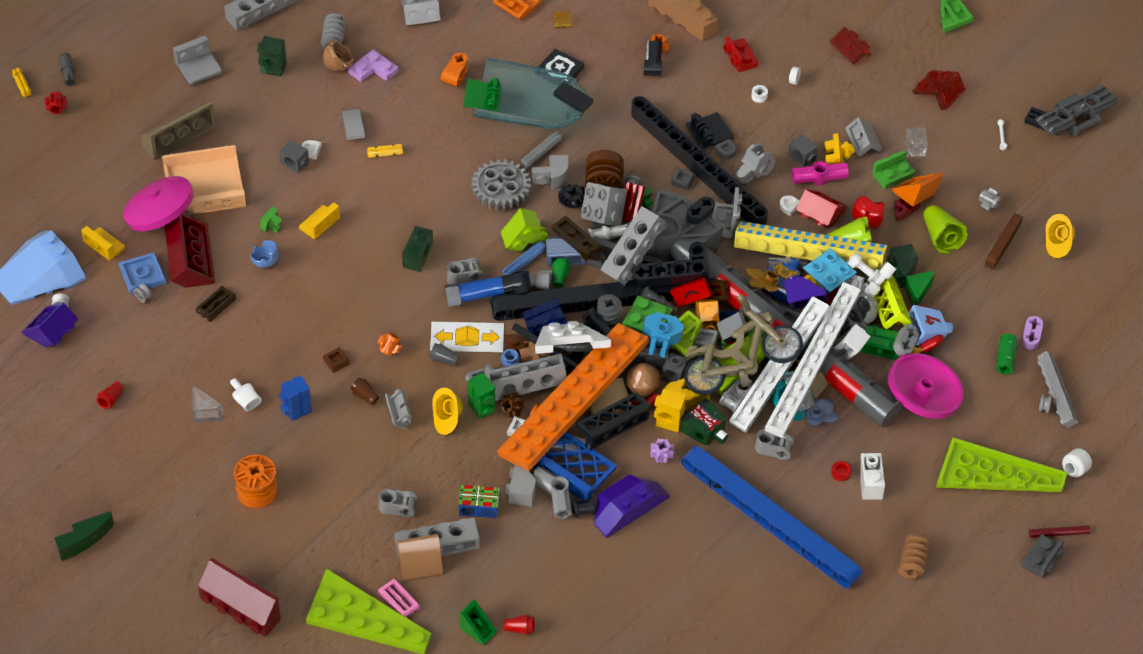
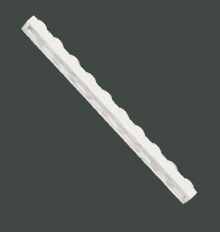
[765,282,861,438]

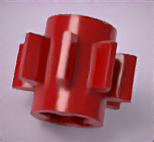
[45,92,67,114]

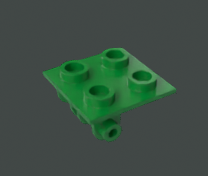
[463,77,502,114]

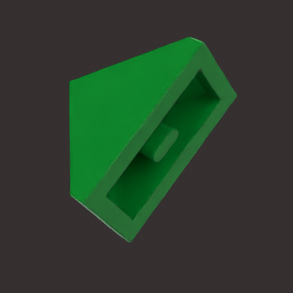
[904,271,935,307]
[459,599,497,645]

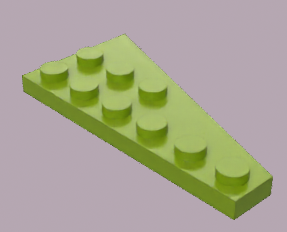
[936,437,1068,492]
[306,569,431,654]

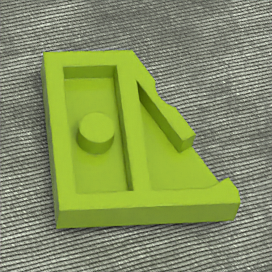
[671,310,702,357]

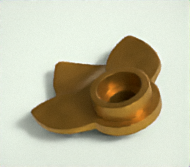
[746,268,779,292]

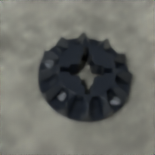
[558,183,585,208]

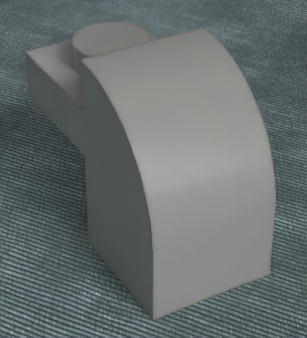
[532,155,568,190]

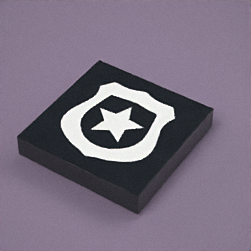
[535,49,584,86]

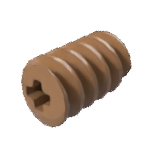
[898,534,931,579]

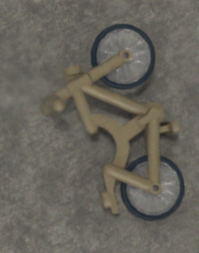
[684,295,803,395]

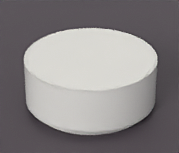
[789,67,801,85]

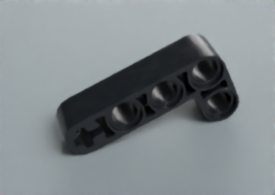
[633,241,709,288]

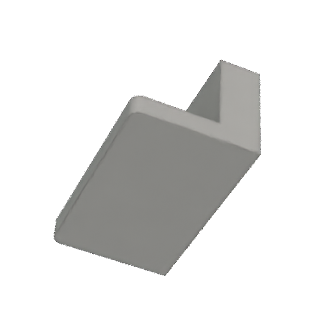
[845,117,882,157]

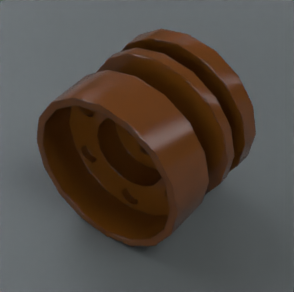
[585,150,624,189]

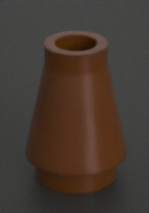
[350,377,379,405]

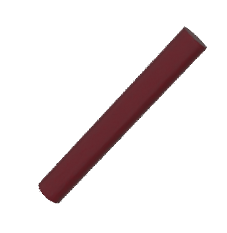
[1029,525,1090,538]

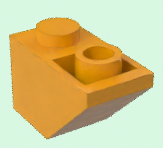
[695,299,720,339]

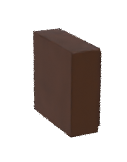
[323,348,350,373]

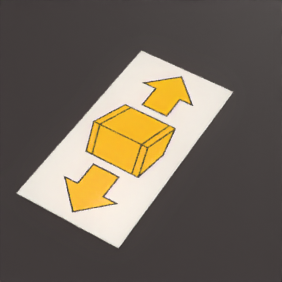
[430,322,504,352]

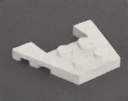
[535,321,611,354]

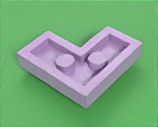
[348,49,399,82]

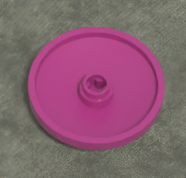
[123,176,194,231]
[888,353,964,419]

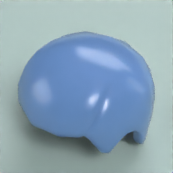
[250,240,279,268]

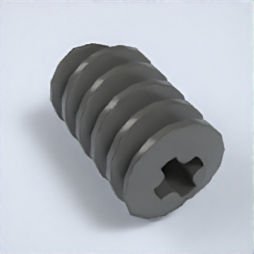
[597,294,622,330]

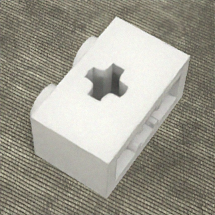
[832,324,870,360]

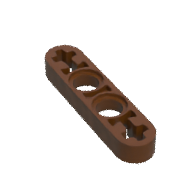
[985,213,1023,269]

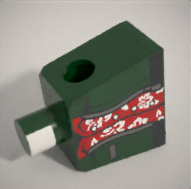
[680,398,729,445]

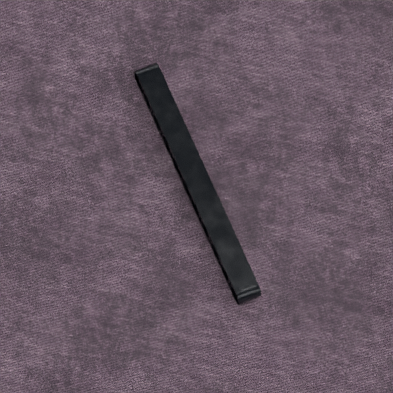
[631,96,768,225]
[490,280,683,321]

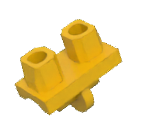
[824,133,855,164]

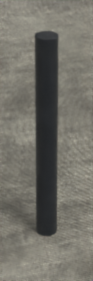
[512,323,579,369]

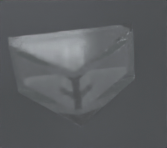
[192,386,225,422]

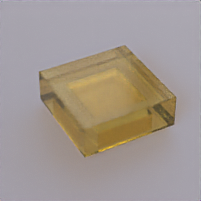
[553,11,571,29]

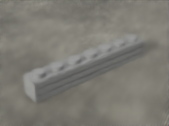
[1037,351,1079,428]

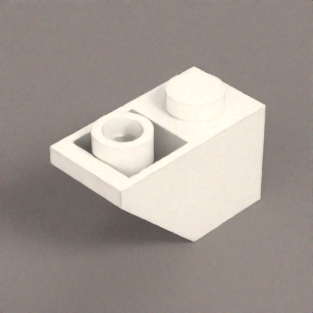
[861,453,885,500]

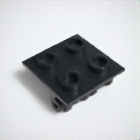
[686,112,734,149]

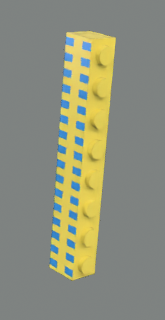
[734,221,887,271]

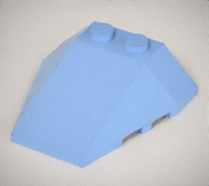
[0,230,86,305]

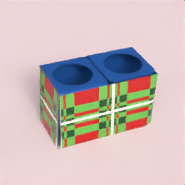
[459,485,501,518]

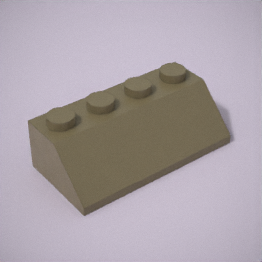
[141,101,216,160]

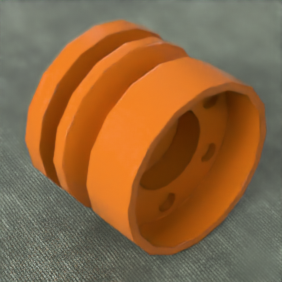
[234,454,278,508]

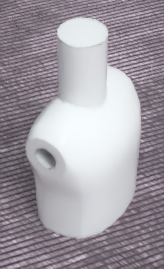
[230,378,262,412]

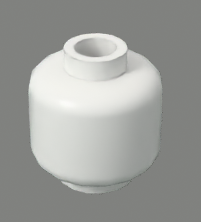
[1062,448,1092,478]

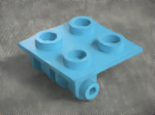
[803,248,857,294]

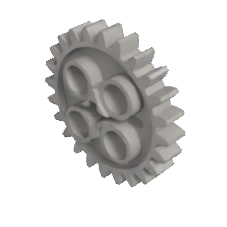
[471,159,531,210]

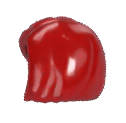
[852,196,885,229]

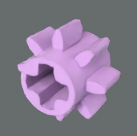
[650,438,674,463]

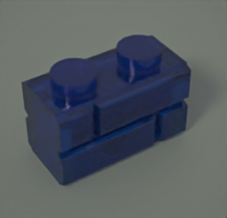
[522,298,568,337]

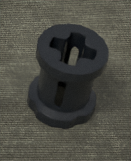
[571,497,595,518]

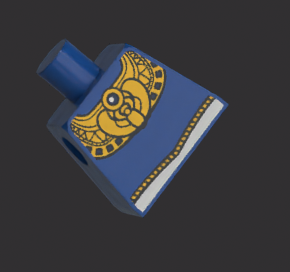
[760,259,801,305]

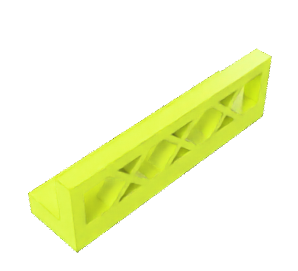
[866,275,912,330]

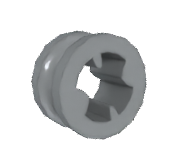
[133,284,152,303]
[1038,394,1051,413]

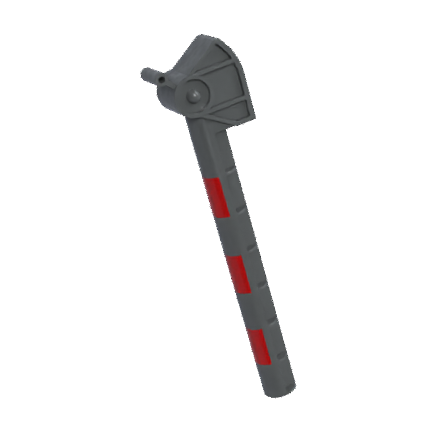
[626,190,902,428]

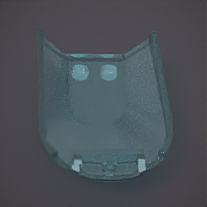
[473,57,587,129]

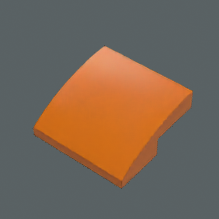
[493,0,543,20]

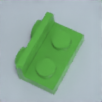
[872,151,915,190]

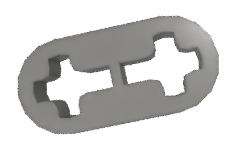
[893,324,918,357]

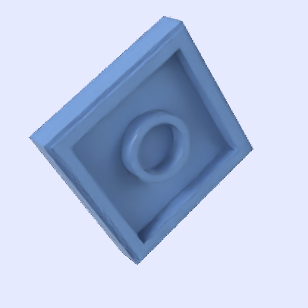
[118,252,167,294]

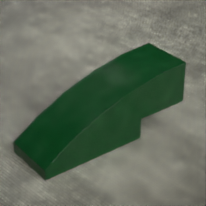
[54,511,114,561]

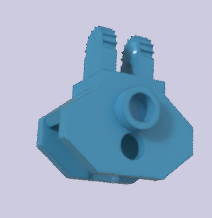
[643,312,684,358]

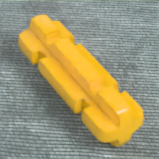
[12,68,32,97]
[367,144,403,158]

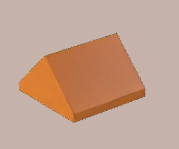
[893,172,943,207]

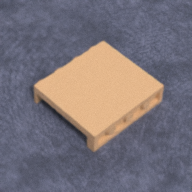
[162,145,246,215]

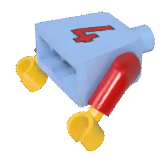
[895,305,953,354]

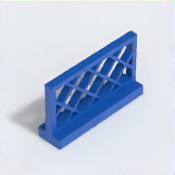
[533,432,617,500]

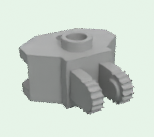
[736,143,775,185]

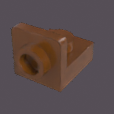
[504,328,529,354]

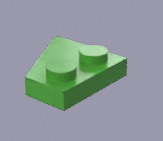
[940,0,974,33]

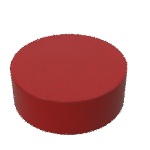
[831,461,852,481]

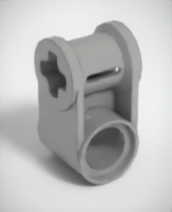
[447,258,484,284]
[719,378,753,414]
[755,429,794,460]
[378,489,418,518]

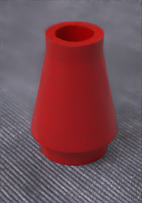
[97,381,123,409]
[504,614,535,635]

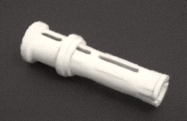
[586,224,627,241]

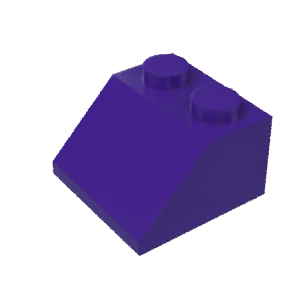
[784,275,829,310]
[21,302,78,347]

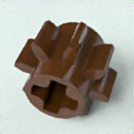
[499,393,524,417]

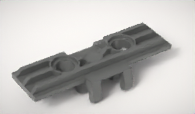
[1035,85,1119,136]

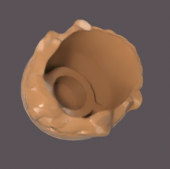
[323,40,353,71]
[625,363,661,397]

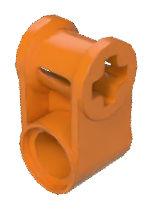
[441,53,468,87]

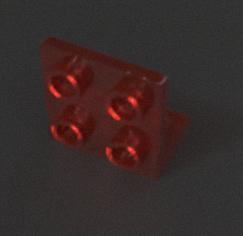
[912,70,966,110]

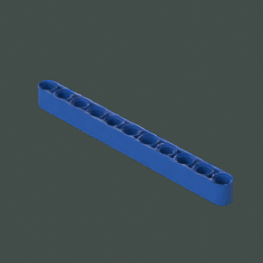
[681,446,862,588]

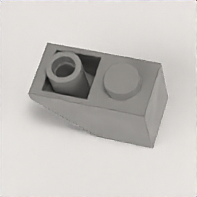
[505,465,536,507]

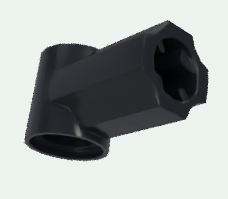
[644,41,662,77]

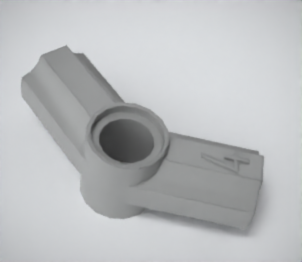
[533,466,572,519]

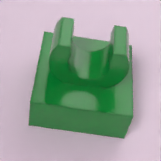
[633,187,653,210]

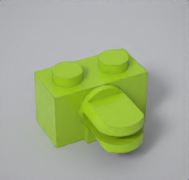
[501,208,549,252]

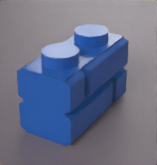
[279,376,311,421]

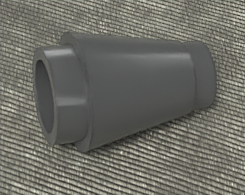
[429,343,460,366]

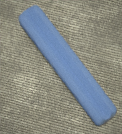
[502,241,546,275]

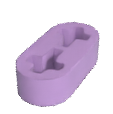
[1022,316,1043,350]

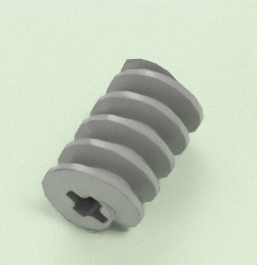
[321,14,346,49]

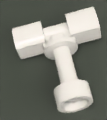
[847,252,896,297]

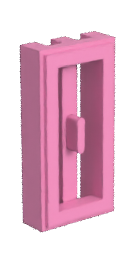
[378,578,420,618]

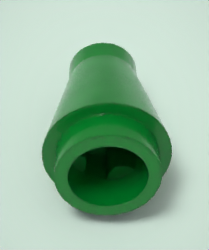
[552,258,571,288]

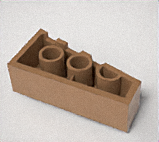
[648,0,718,41]

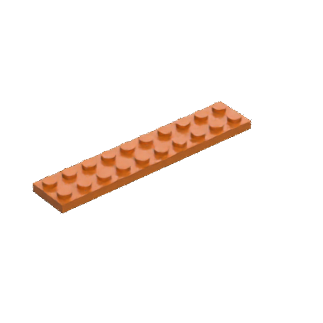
[497,323,650,471]

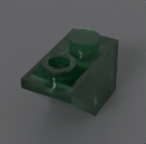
[887,244,918,288]

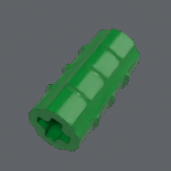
[996,333,1018,375]

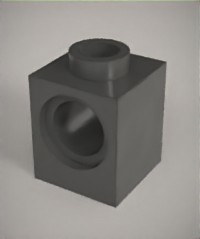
[788,134,818,167]
[279,140,309,172]
[662,353,689,383]

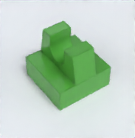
[260,206,282,233]

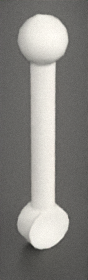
[997,119,1007,150]

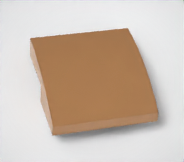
[397,534,443,581]

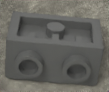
[629,347,669,368]
[1021,534,1065,578]

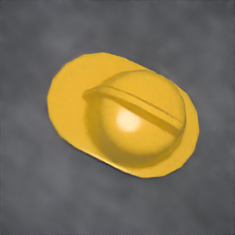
[1046,214,1075,258]
[433,388,463,435]

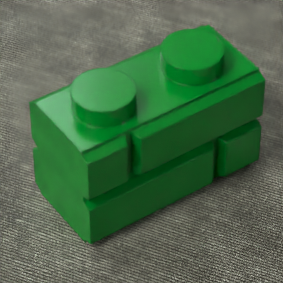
[860,325,899,360]
[467,373,495,419]

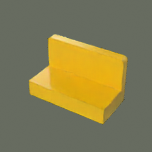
[299,202,340,240]
[81,226,125,261]

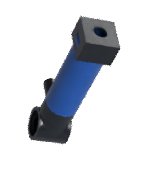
[444,270,532,307]

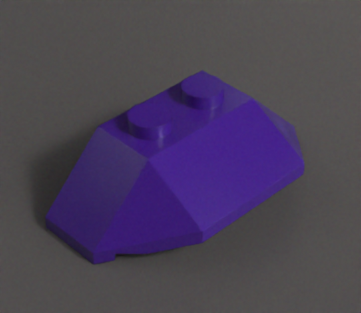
[594,474,670,538]

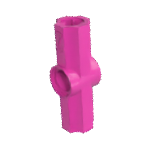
[791,161,849,185]

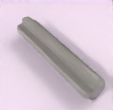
[521,131,562,169]

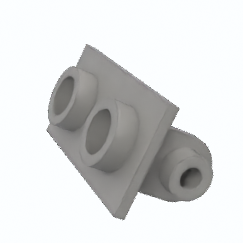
[385,389,412,430]

